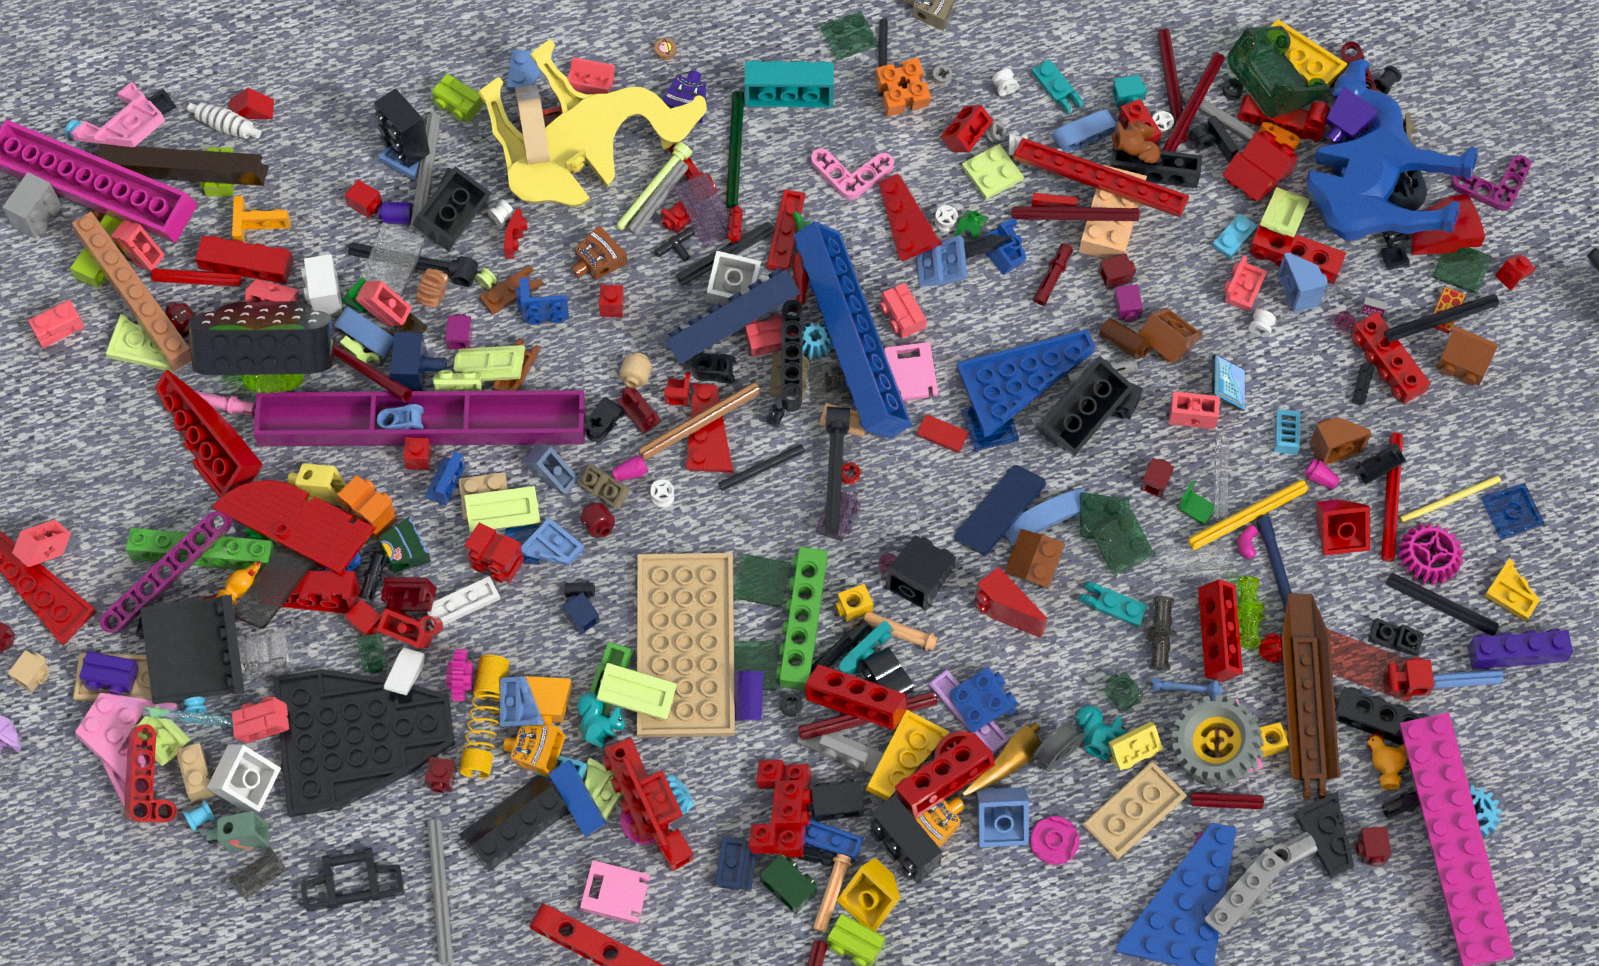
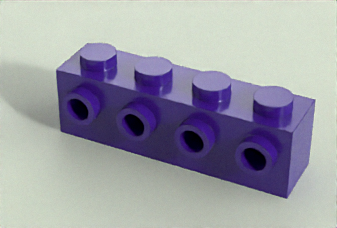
[1467,628,1573,670]

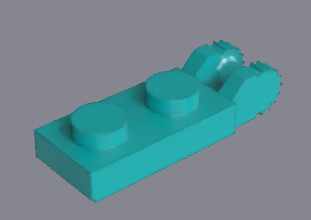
[1031,59,1084,114]
[1078,581,1148,628]
[839,621,894,675]

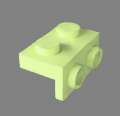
[433,370,482,391]
[129,705,191,766]

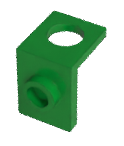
[954,210,988,243]
[341,277,367,312]
[1177,481,1217,525]

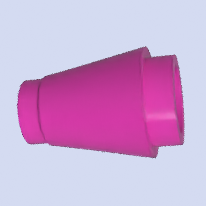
[612,455,648,481]
[1304,459,1340,490]

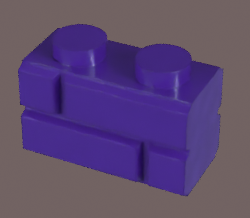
[79,651,139,695]

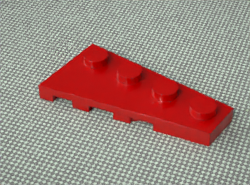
[878,174,943,261]
[686,384,733,473]

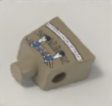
[903,0,955,31]

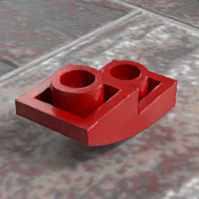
[504,209,528,259]

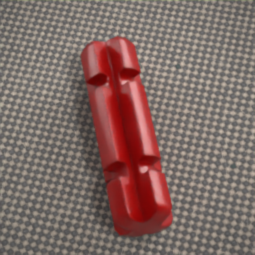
[727,206,743,243]

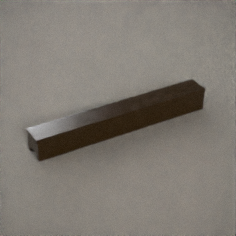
[96,145,269,186]

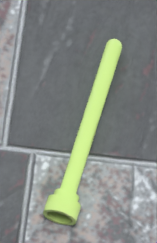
[617,141,693,230]

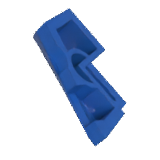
[980,218,1027,275]

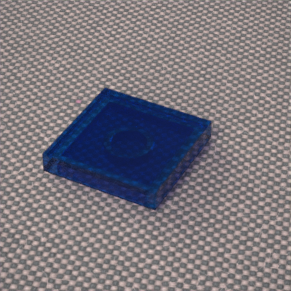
[960,407,1019,452]
[1481,483,1545,540]

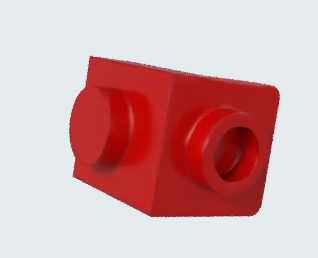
[1495,254,1536,290]

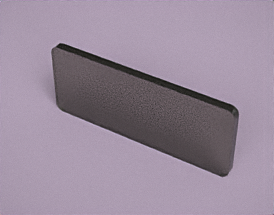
[234,545,315,629]

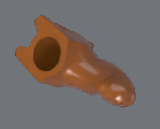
[1112,122,1161,163]

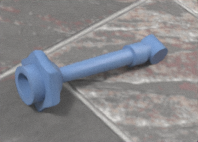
[1151,678,1223,701]

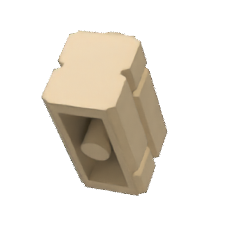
[176,743,216,803]

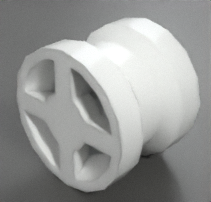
[992,69,1019,96]
[1153,111,1174,138]
[1008,133,1028,156]
[488,199,514,228]
[935,205,958,233]
[1248,310,1276,338]
[650,479,674,508]

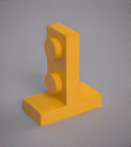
[232,196,291,243]

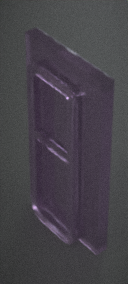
[674,172,729,248]

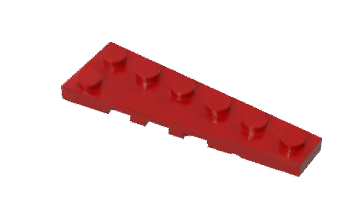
[0,531,96,646]

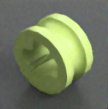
[475,268,498,290]

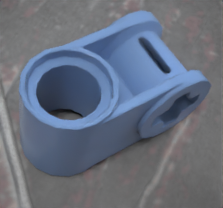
[377,404,424,429]

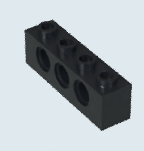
[1109,145,1202,188]
[1335,687,1429,745]

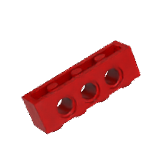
[1249,222,1346,284]
[1198,579,1243,682]
[805,664,906,730]
[895,733,995,819]

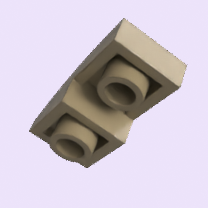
[578,463,631,509]

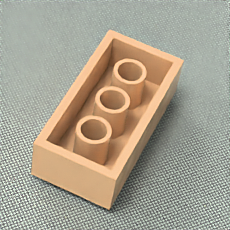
[1079,165,1147,259]

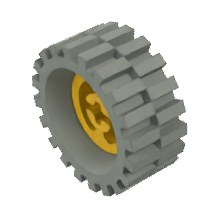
[1172,695,1264,788]

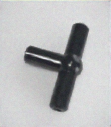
[654,227,695,262]

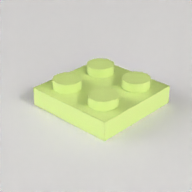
[962,144,1024,200]

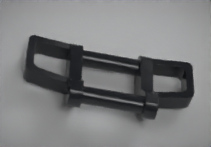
[301,847,404,911]

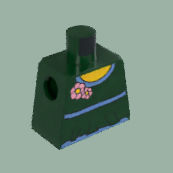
[370,517,431,573]

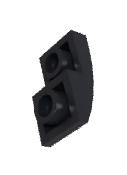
[1367,618,1424,656]

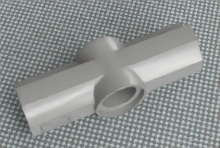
[1241,832,1318,873]

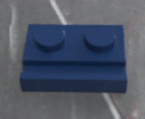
[715,837,757,892]

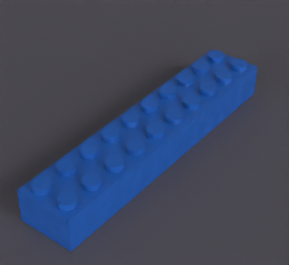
[794,221,912,439]

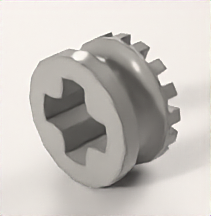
[932,65,952,86]
[985,121,1006,143]

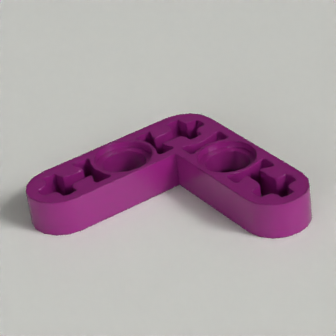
[1451,155,1531,211]

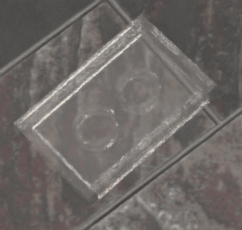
[360,222,426,298]

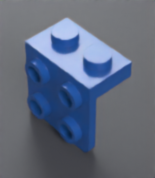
[515,277,569,325]
[949,667,1019,732]

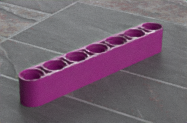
[100,511,232,633]

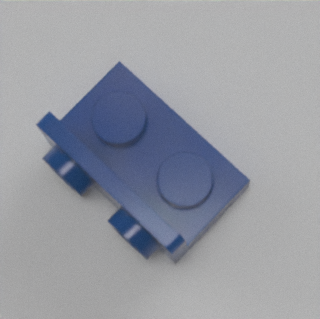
[425,451,465,506]

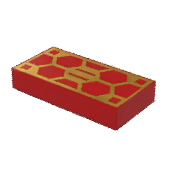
[1433,286,1466,334]

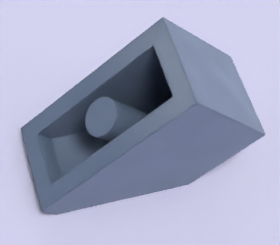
[522,444,579,495]

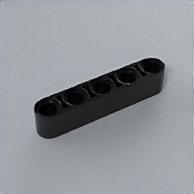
[781,300,803,412]

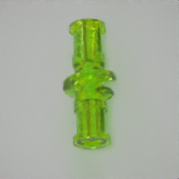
[1237,576,1265,648]

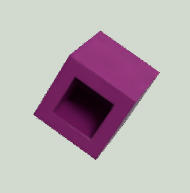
[1113,284,1143,322]
[445,314,473,350]

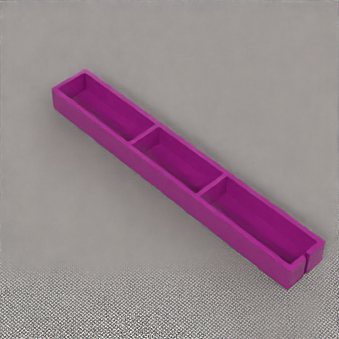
[253,390,586,447]

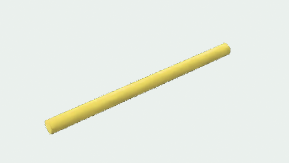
[1399,476,1501,523]

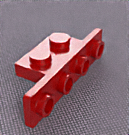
[622,756,684,850]

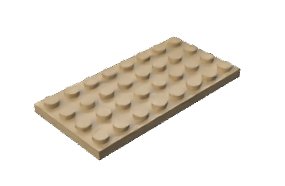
[637,553,735,738]

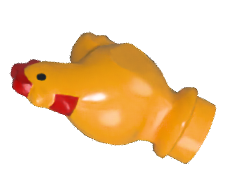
[216,561,261,606]
[1366,733,1408,790]

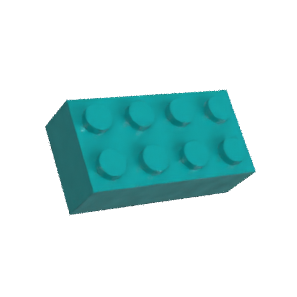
[745,60,834,108]

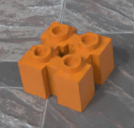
[874,57,931,117]
[337,475,397,541]

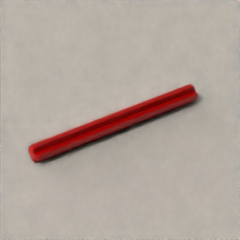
[1381,432,1403,562]

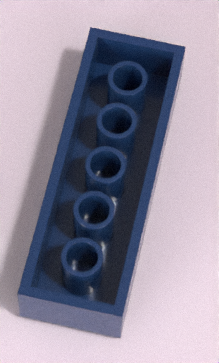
[666,268,800,364]

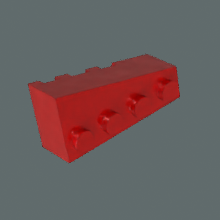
[258,569,361,614]

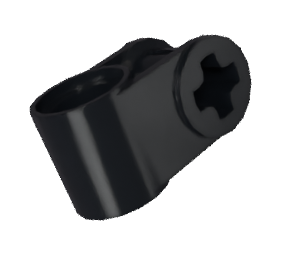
[692,353,736,383]
[586,397,625,442]

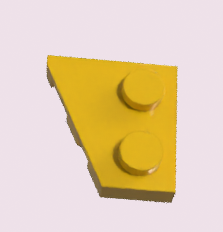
[1485,558,1540,622]

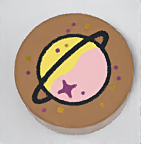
[654,38,676,60]

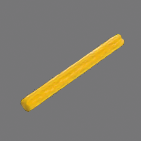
[1187,480,1308,550]

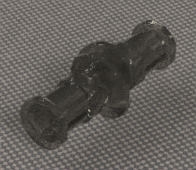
[1146,596,1177,671]

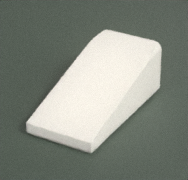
[384,648,425,695]

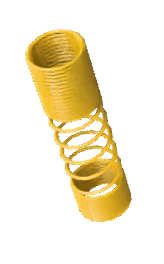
[459,654,510,779]

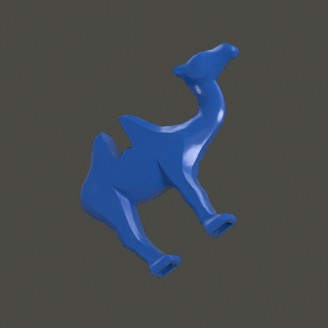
[1307,59,1478,241]

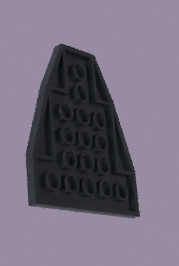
[274,669,455,817]

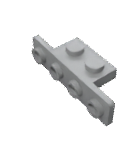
[797,721,884,775]
[1204,848,1286,936]

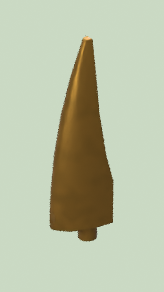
[962,722,1042,796]

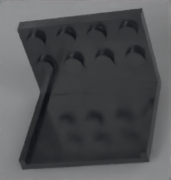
[140,594,245,704]

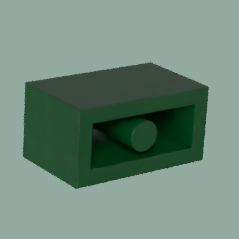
[760,855,817,914]

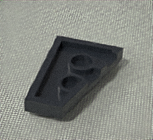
[1294,791,1354,879]

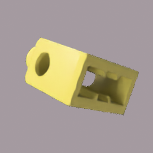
[287,464,347,506]

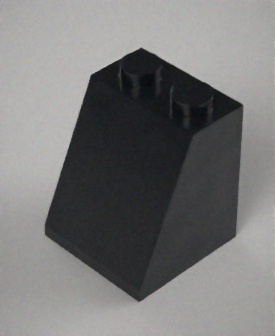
[885,535,956,611]

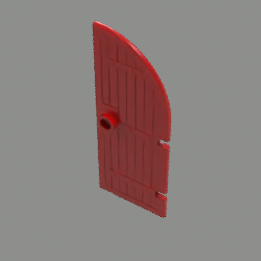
[211,480,376,575]

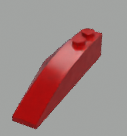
[155,370,263,498]

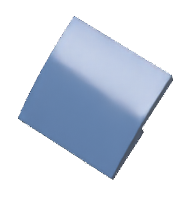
[917,235,968,287]

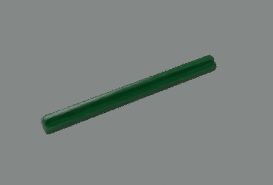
[726,91,744,208]

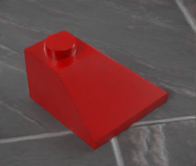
[1316,499,1370,555]

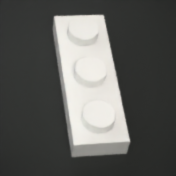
[426,576,500,627]

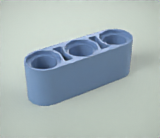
[1052,109,1116,153]
[334,306,394,359]

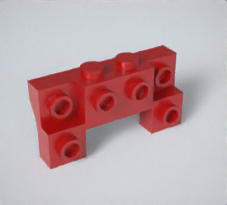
[749,760,812,857]

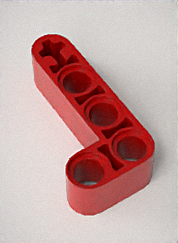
[1237,94,1330,143]
[124,724,177,824]

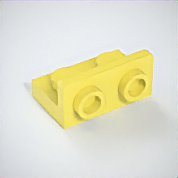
[1108,722,1163,771]

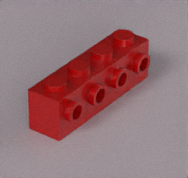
[1351,312,1430,404]
[601,738,669,843]

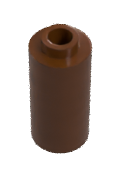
[1099,318,1150,360]

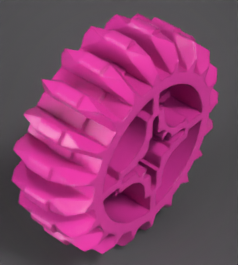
[1398,522,1464,586]

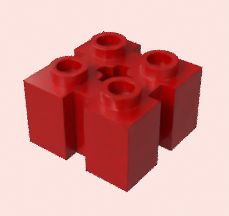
[464,522,524,584]

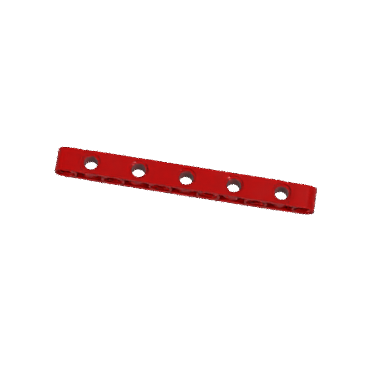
[529,904,664,966]

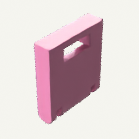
[884,342,938,401]
[579,860,650,924]

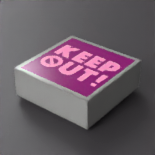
[1360,297,1388,319]

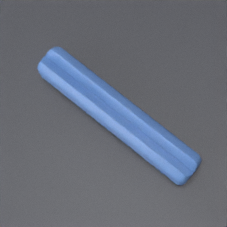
[1433,669,1503,688]

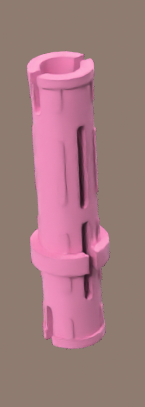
[194,390,256,417]

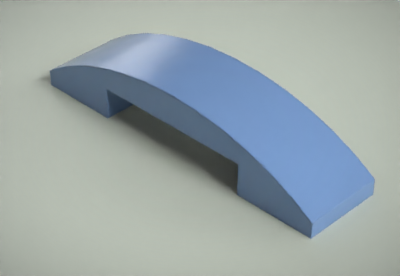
[1005,489,1095,547]

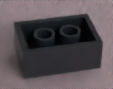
[374,88,430,168]
[413,166,492,251]
[870,795,943,883]

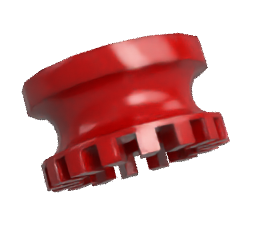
[842,462,861,485]

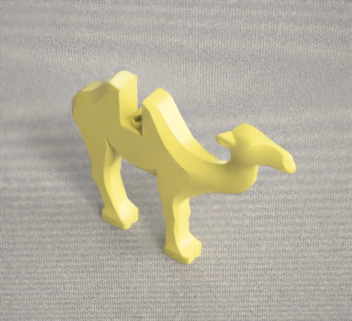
[478,39,707,207]

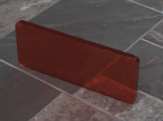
[1327,629,1412,702]

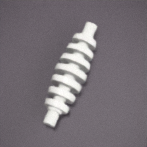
[187,103,261,139]

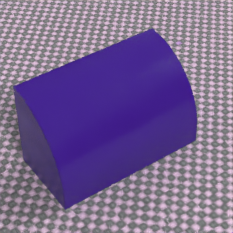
[734,671,764,722]

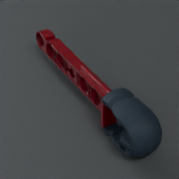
[1341,41,1427,211]

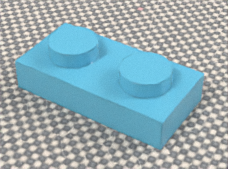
[1212,214,1258,259]

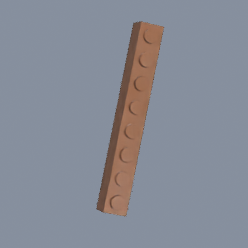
[72,211,191,372]

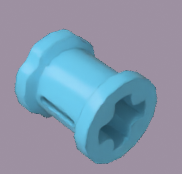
[183,800,216,832]

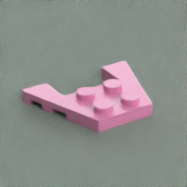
[71,82,165,147]
[75,693,178,784]

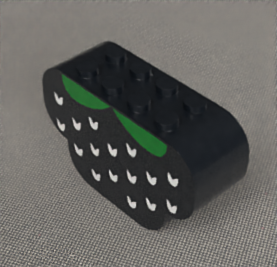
[188,301,334,375]

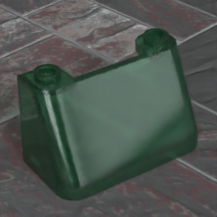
[1227,26,1330,118]

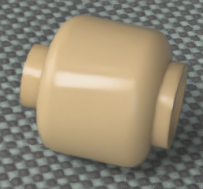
[619,353,652,388]

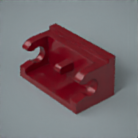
[381,577,437,612]

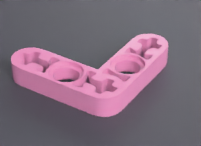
[811,148,894,200]

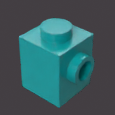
[1112,75,1147,108]

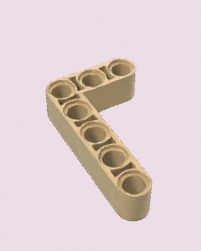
[515,84,550,165]

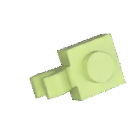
[340,336,380,365]

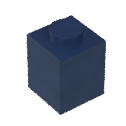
[563,592,600,635]

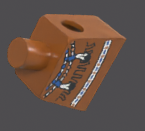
[570,225,628,280]

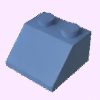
[1277,252,1328,312]
[976,787,1029,847]

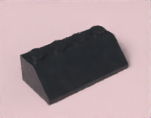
[1035,356,1135,456]
[459,775,568,872]

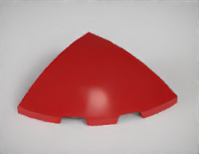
[1411,194,1485,255]

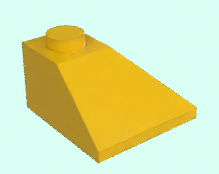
[836,858,900,932]

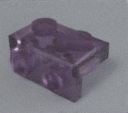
[816,491,861,542]

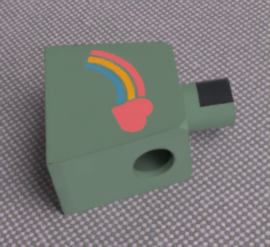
[207,811,269,851]

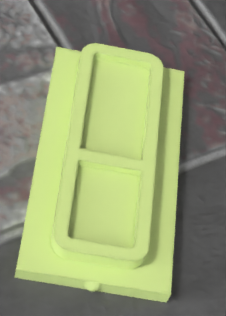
[1260,187,1310,237]
[453,345,525,381]
[464,486,540,533]
[596,663,677,721]

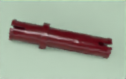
[1032,243,1074,306]

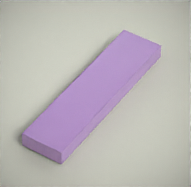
[928,669,1010,755]

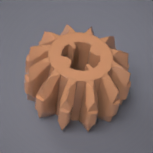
[416,268,449,308]

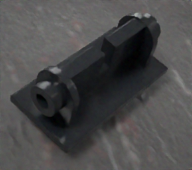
[1355,443,1407,485]

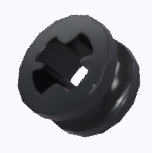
[1223,78,1243,100]
[766,404,785,427]
[781,694,802,717]

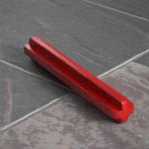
[151,268,242,287]

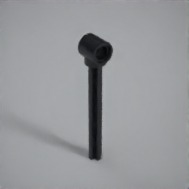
[348,242,479,287]
[825,407,850,535]

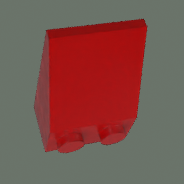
[974,567,1047,638]

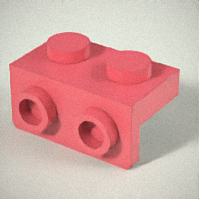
[567,57,615,94]
[1223,255,1267,312]

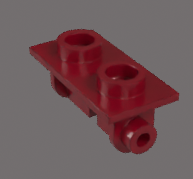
[616,386,662,434]

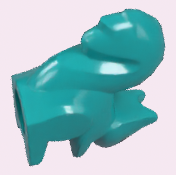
[576,692,626,750]
[1076,705,1127,761]

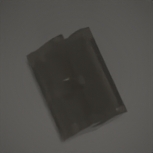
[229,847,287,901]

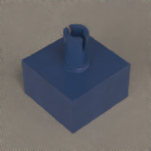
[390,332,447,391]

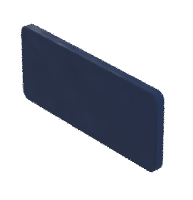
[954,465,1046,555]

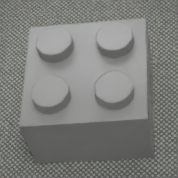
[2,172,61,239]

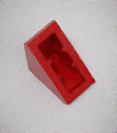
[229,88,274,119]

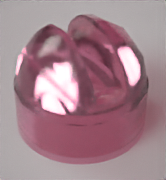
[1334,311,1355,331]
[878,553,897,574]

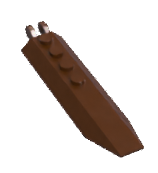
[1281,594,1340,799]

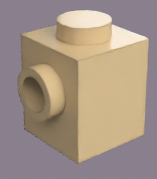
[7,650,50,693]

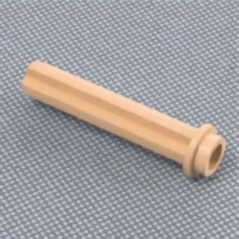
[863,612,938,651]
[813,854,852,932]

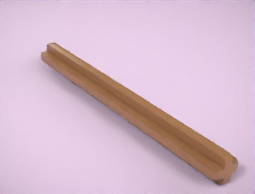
[638,382,761,460]

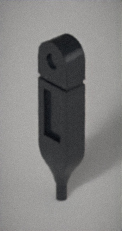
[964,234,1012,259]

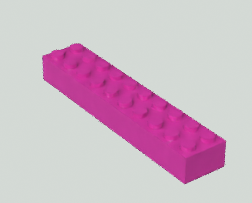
[0,119,198,243]
[1400,712,1514,966]

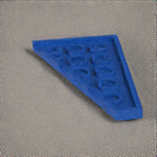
[956,329,1095,437]
[1115,823,1236,966]

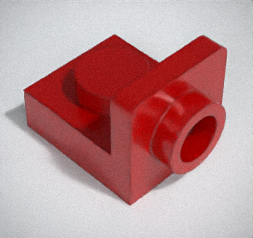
[661,200,696,233]

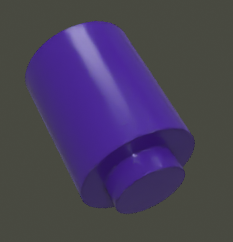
[378,202,412,225]

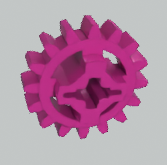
[446,649,473,702]

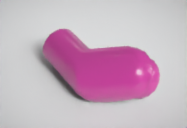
[1237,525,1258,559]

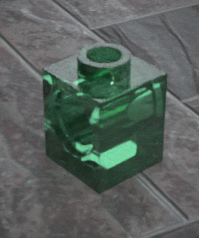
[357,633,388,673]
[1104,671,1144,714]

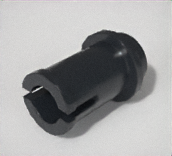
[565,580,595,599]

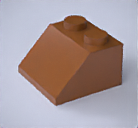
[1139,308,1203,363]
[1436,326,1498,386]
[1309,417,1372,465]
[1004,529,1065,590]

